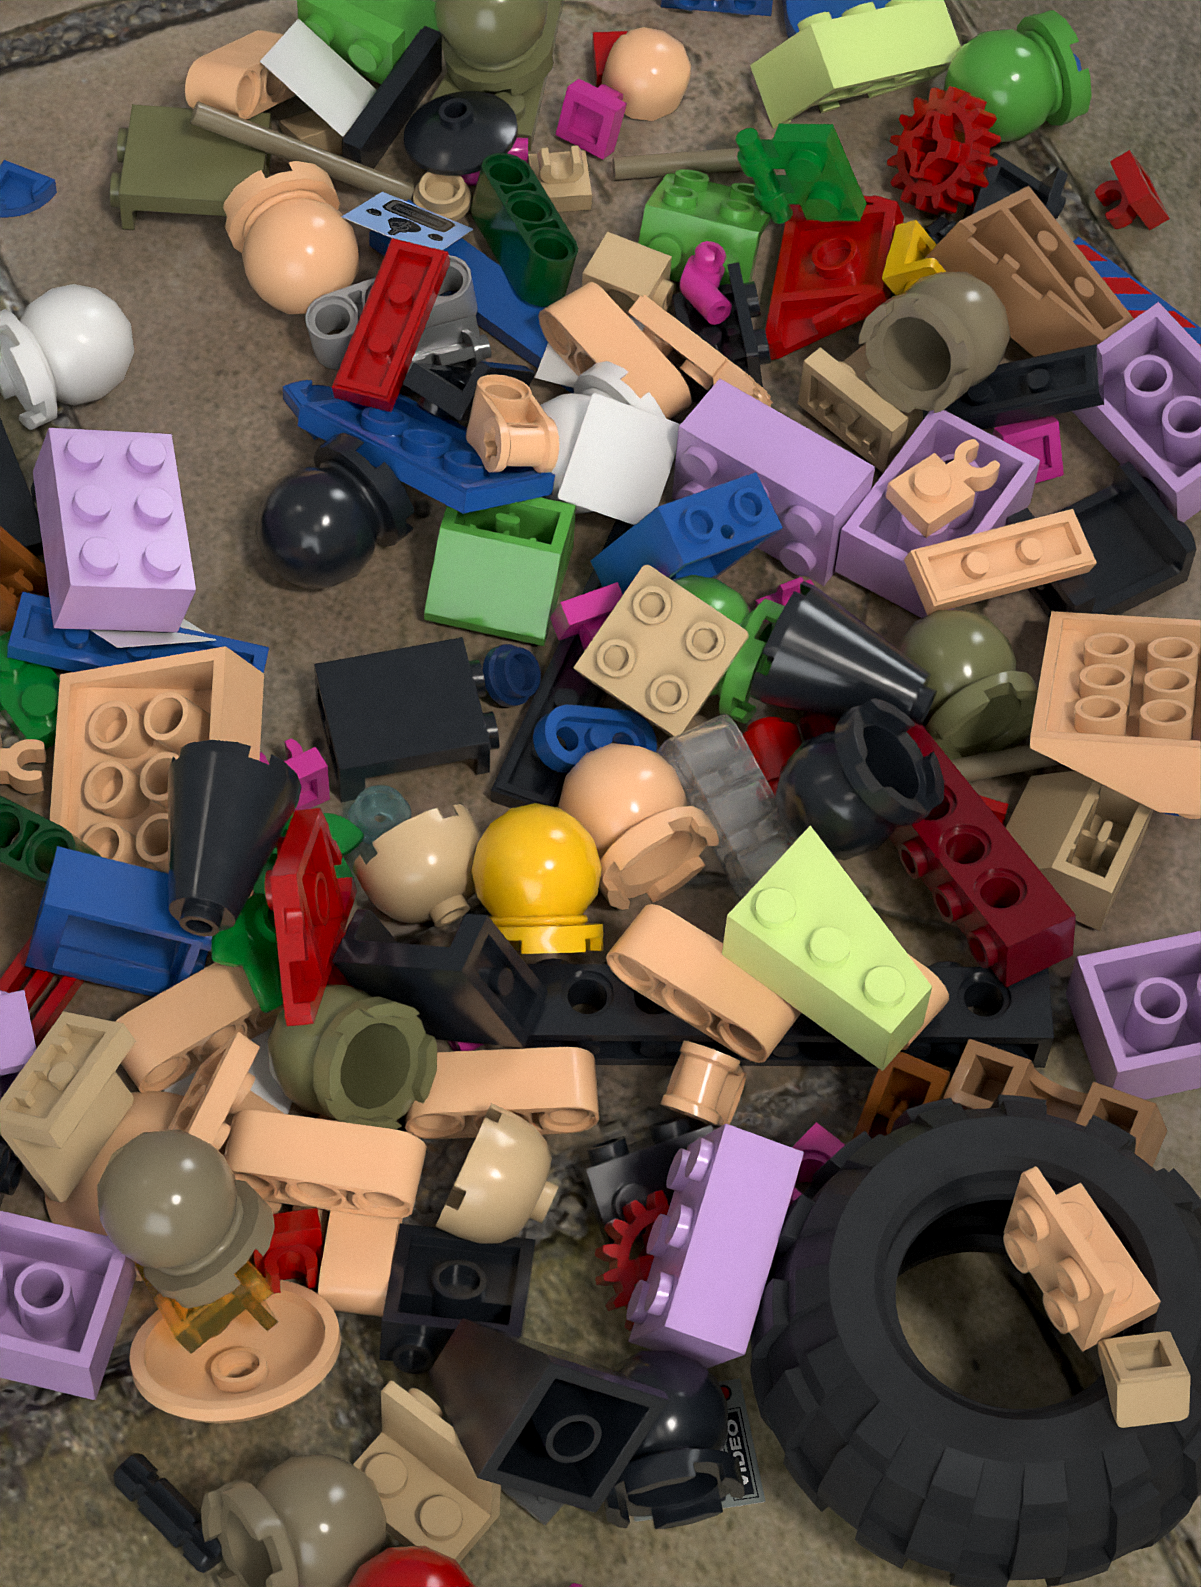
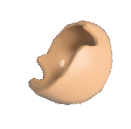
[602,27,691,121]

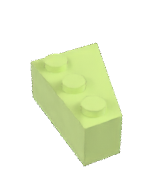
[750,0,961,129]
[722,826,932,1071]

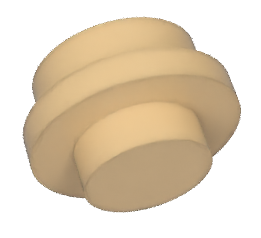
[413,172,471,221]

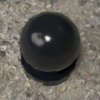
[255,433,414,589]
[775,698,944,861]
[604,1351,745,1529]

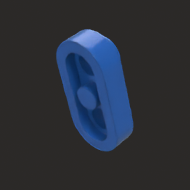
[533,705,657,773]

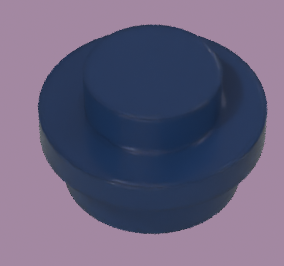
[483,644,541,707]

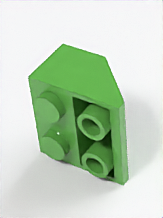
[424,497,576,646]

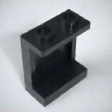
[1005,461,1197,618]
[314,637,500,803]
[332,909,548,1047]

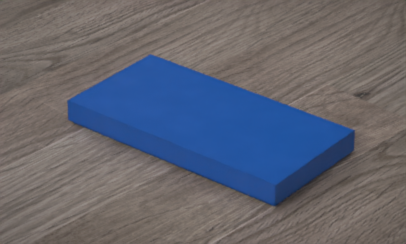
[297,393,555,514]

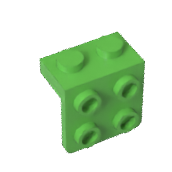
[297,0,440,84]
[638,169,771,285]

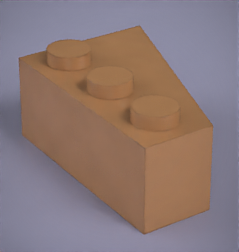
[924,186,1134,357]

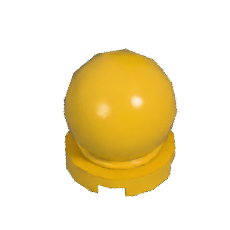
[471,803,603,954]

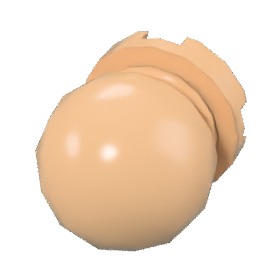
[223,161,359,314]
[559,743,719,910]

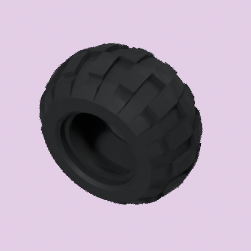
[750,1094,1201,1587]

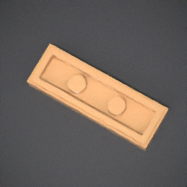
[904,509,1097,615]

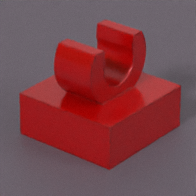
[1094,150,1170,230]
[252,1208,323,1294]

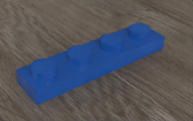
[7,592,269,673]

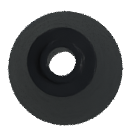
[750,581,937,726]
[168,740,302,936]

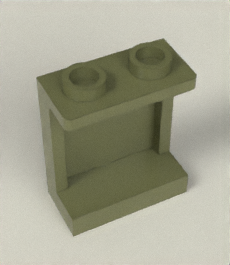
[110,104,272,230]

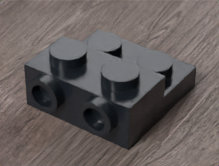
[379,1223,536,1374]

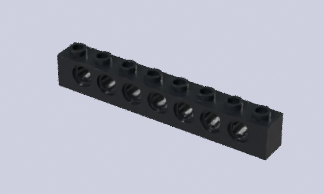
[520,958,1054,1068]

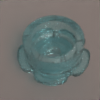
[348,785,412,846]

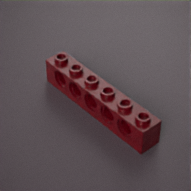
[800,711,1076,987]

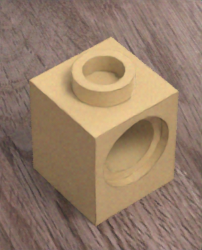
[582,232,676,316]

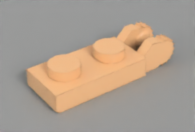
[628,295,773,407]

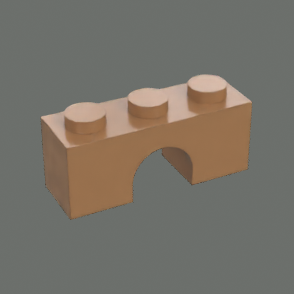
[943,1039,1168,1167]

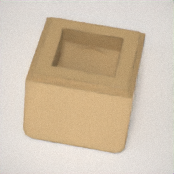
[279,110,352,155]
[1098,1331,1191,1428]

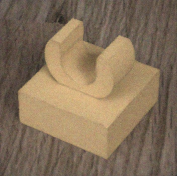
[528,145,592,212]

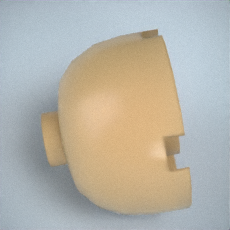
[353,804,481,927]
[435,1103,559,1244]

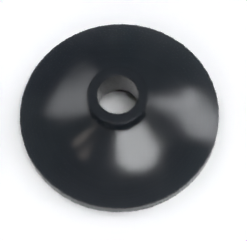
[404,91,518,176]

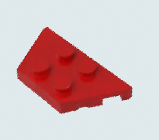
[765,195,904,360]
[265,808,357,1026]

